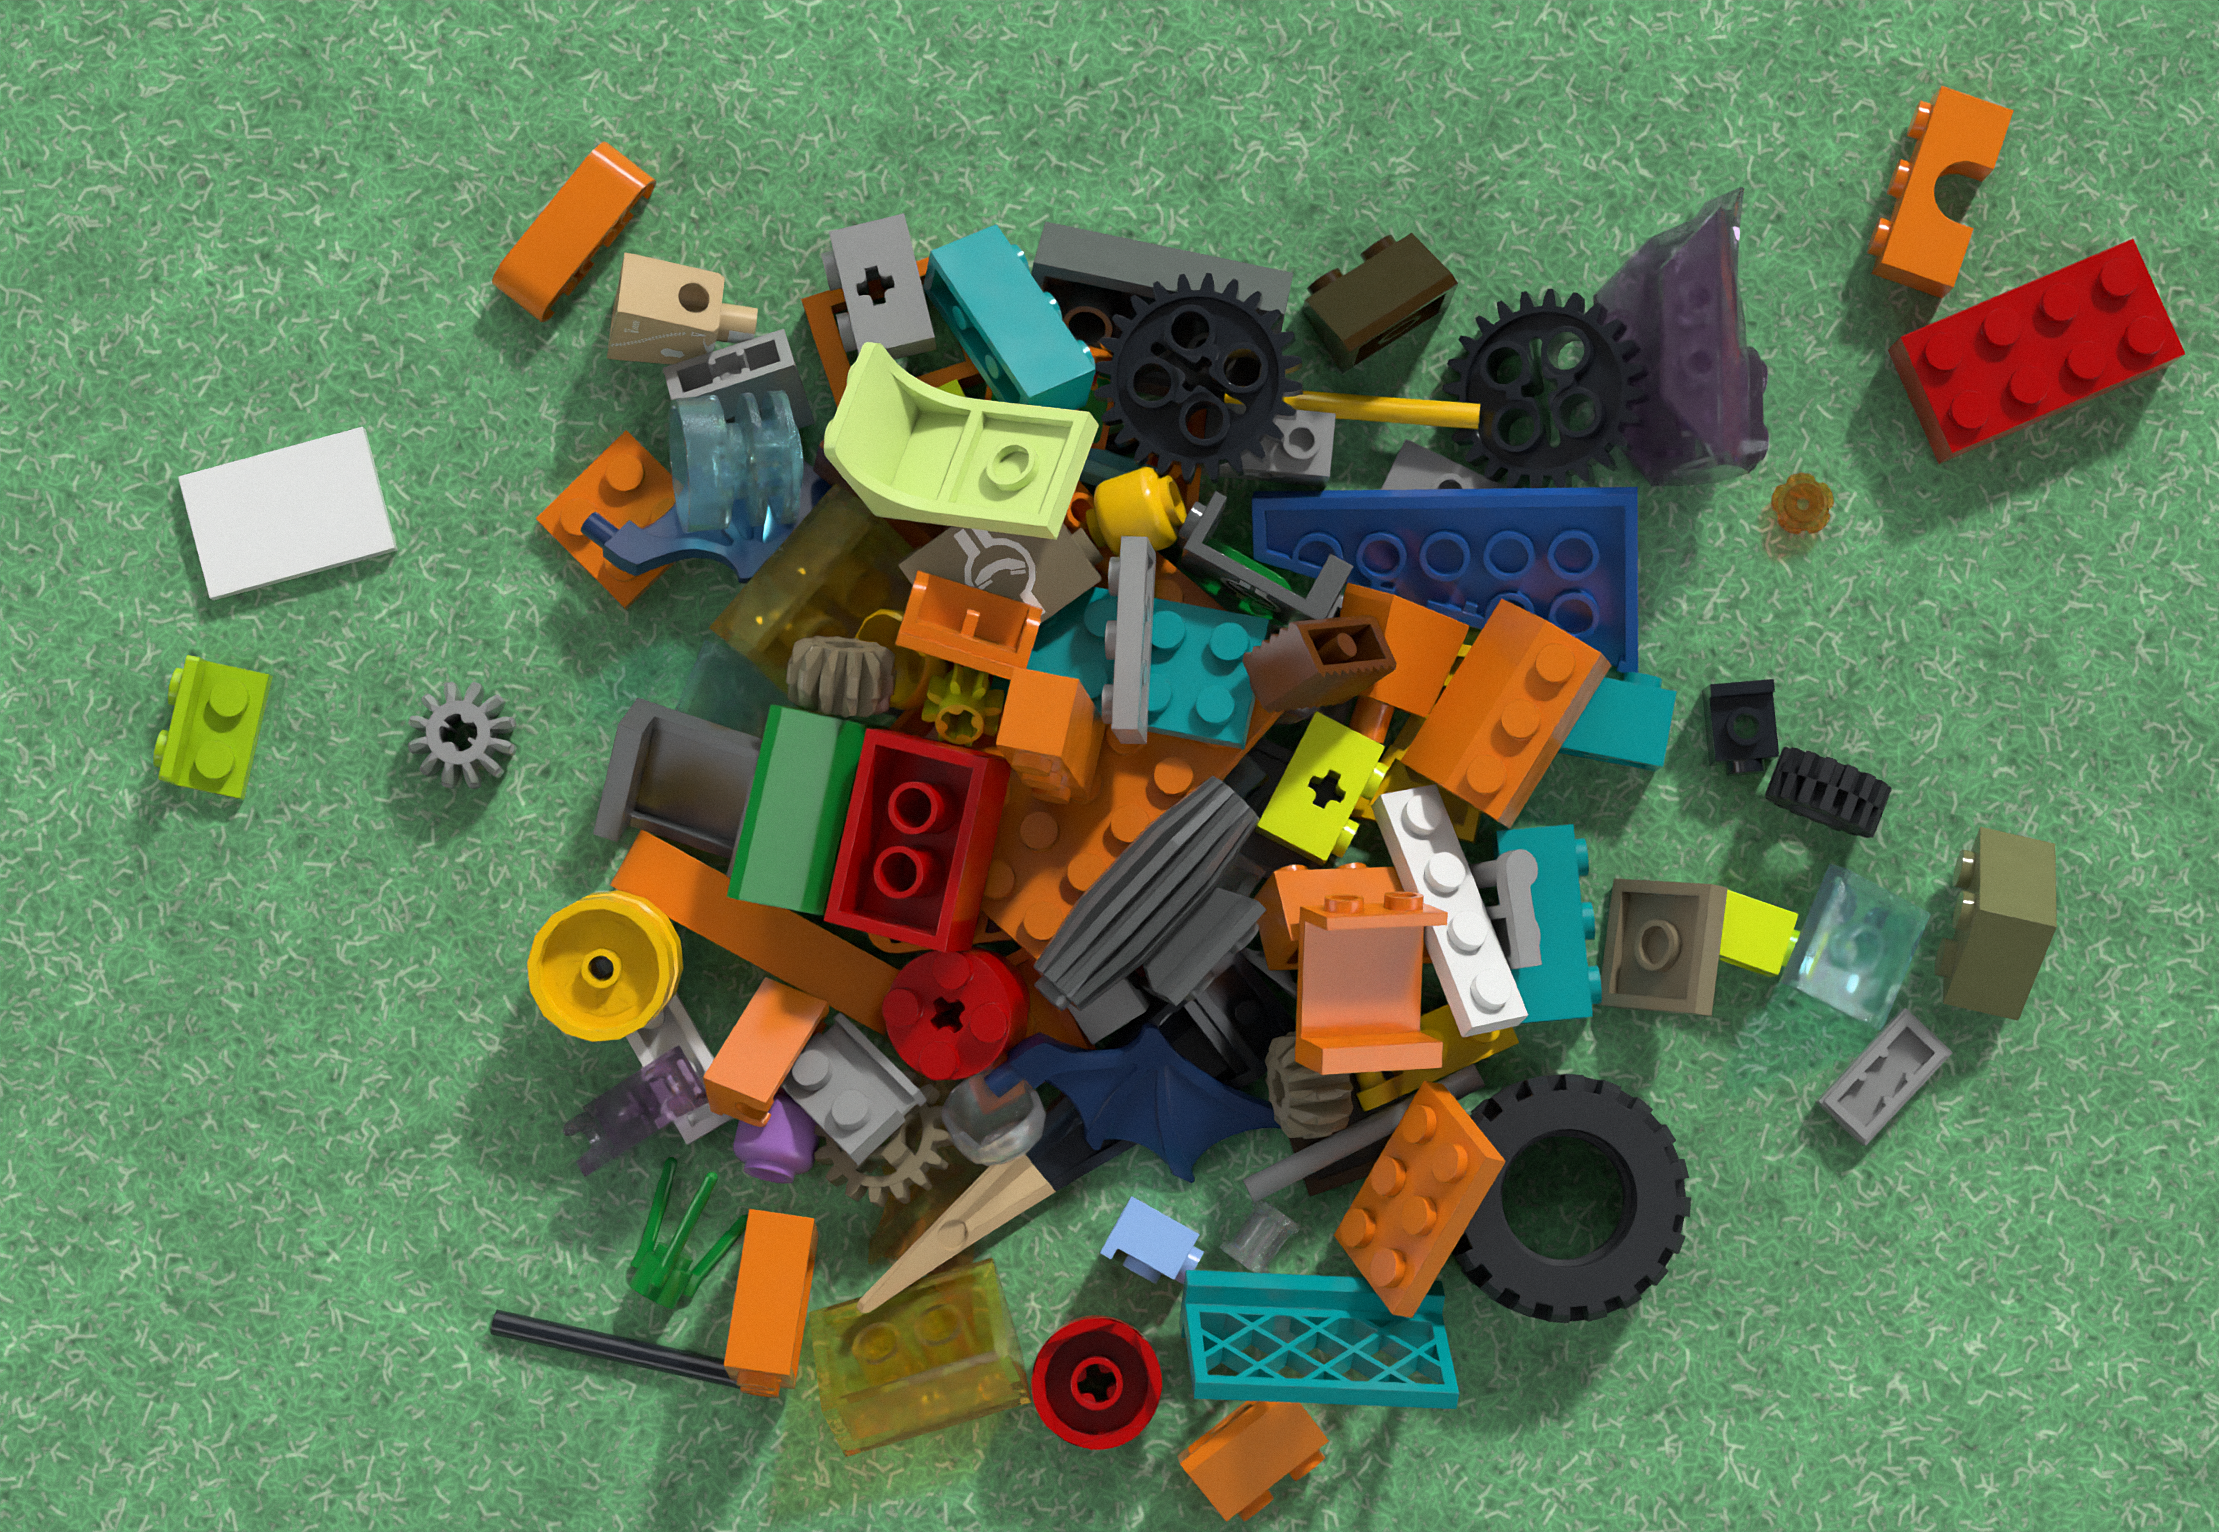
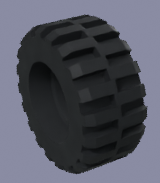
[1451,1074,1691,1323]

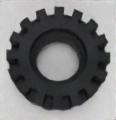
[1764,747,1892,838]

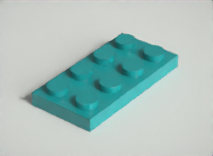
[990,587,1271,750]

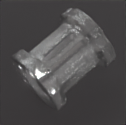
[1218,1199,1301,1273]

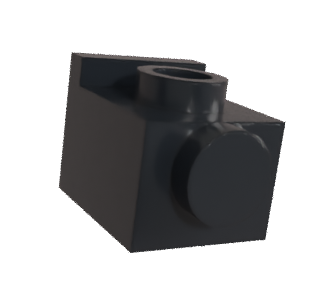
[1702,679,1779,776]

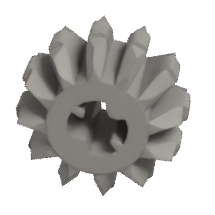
[408,682,517,789]

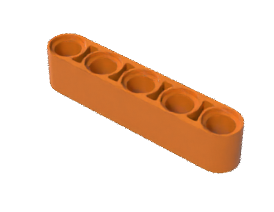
[610,829,900,1035]

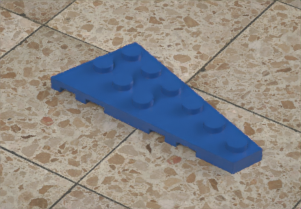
[1252,487,1638,673]

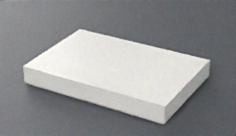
[178,427,398,601]

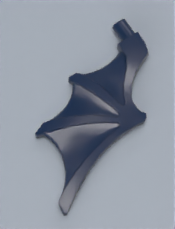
[580,430,863,584]
[984,1023,1282,1183]

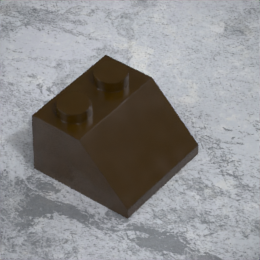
[1302,233,1458,374]

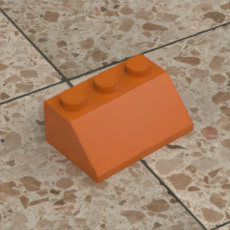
[1400,598,1611,829]

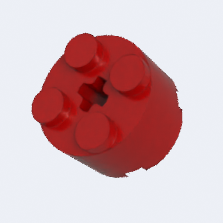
[882,946,1030,1080]
[1031,1315,1162,1450]

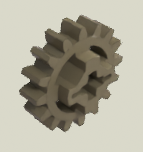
[813,1069,955,1207]

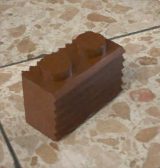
[1242,615,1397,713]

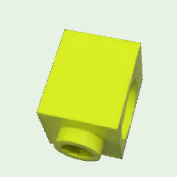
[1719,890,1803,978]

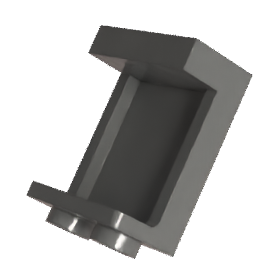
[593,698,763,878]

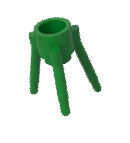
[629,1157,748,1309]

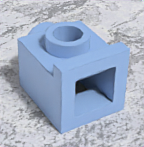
[1100,1196,1204,1285]

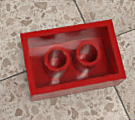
[824,728,1012,953]

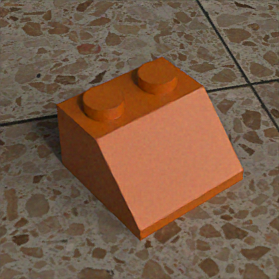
[1177,1401,1329,1522]

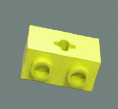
[1255,711,1389,866]

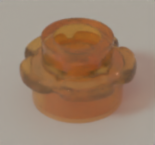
[1771,473,1834,535]

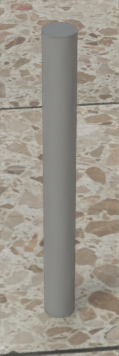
[1243,1064,1485,1203]

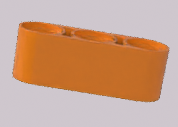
[492,141,656,323]

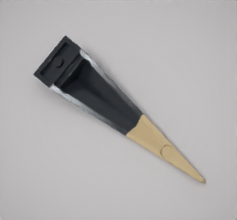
[856,951,1296,1313]

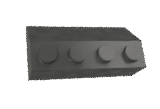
[1031,221,1293,403]

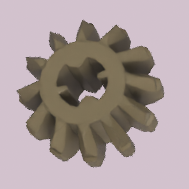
[786,636,897,718]
[1265,1031,1353,1139]

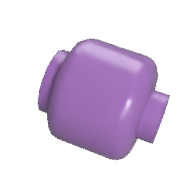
[733,1087,820,1184]

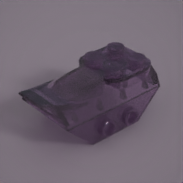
[1593,187,1769,487]

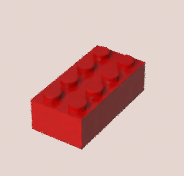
[1888,238,2185,464]

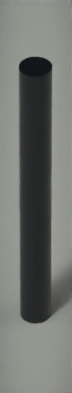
[491,1309,741,1389]

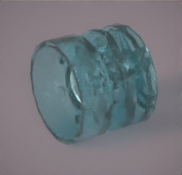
[669,390,803,533]

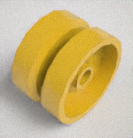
[527,890,684,1042]

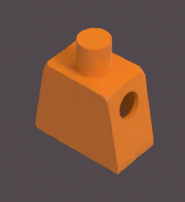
[1340,583,1469,744]

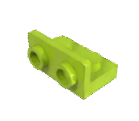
[153,655,273,800]

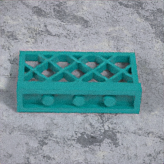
[1179,1270,1459,1409]

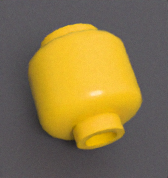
[1086,467,1187,557]

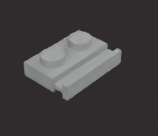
[780,1012,927,1165]

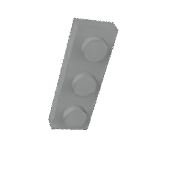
[1102,536,1156,744]

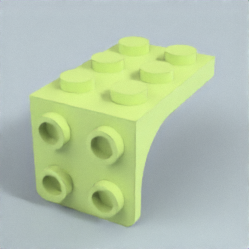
[824,342,1099,540]

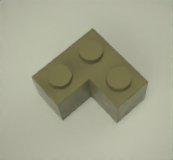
[1934,827,2057,1021]

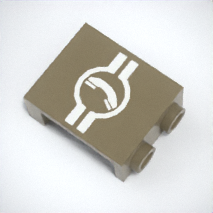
[898,523,1104,671]

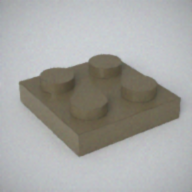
[1598,878,1728,1016]

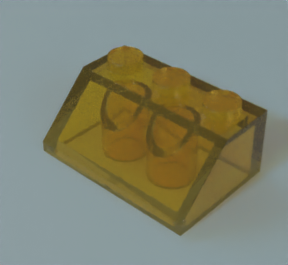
[709,483,914,708]
[809,1257,1031,1457]

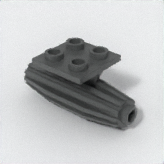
[1033,776,1267,1012]

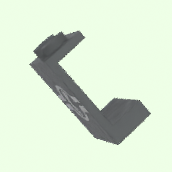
[1176,491,1353,626]

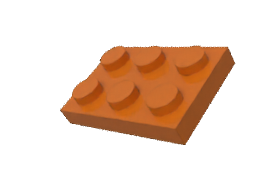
[1333,1080,1506,1318]

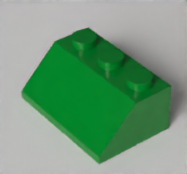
[727,704,889,916]

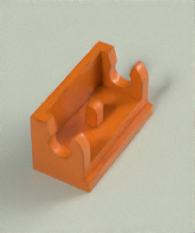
[895,570,1043,680]
[703,977,829,1127]

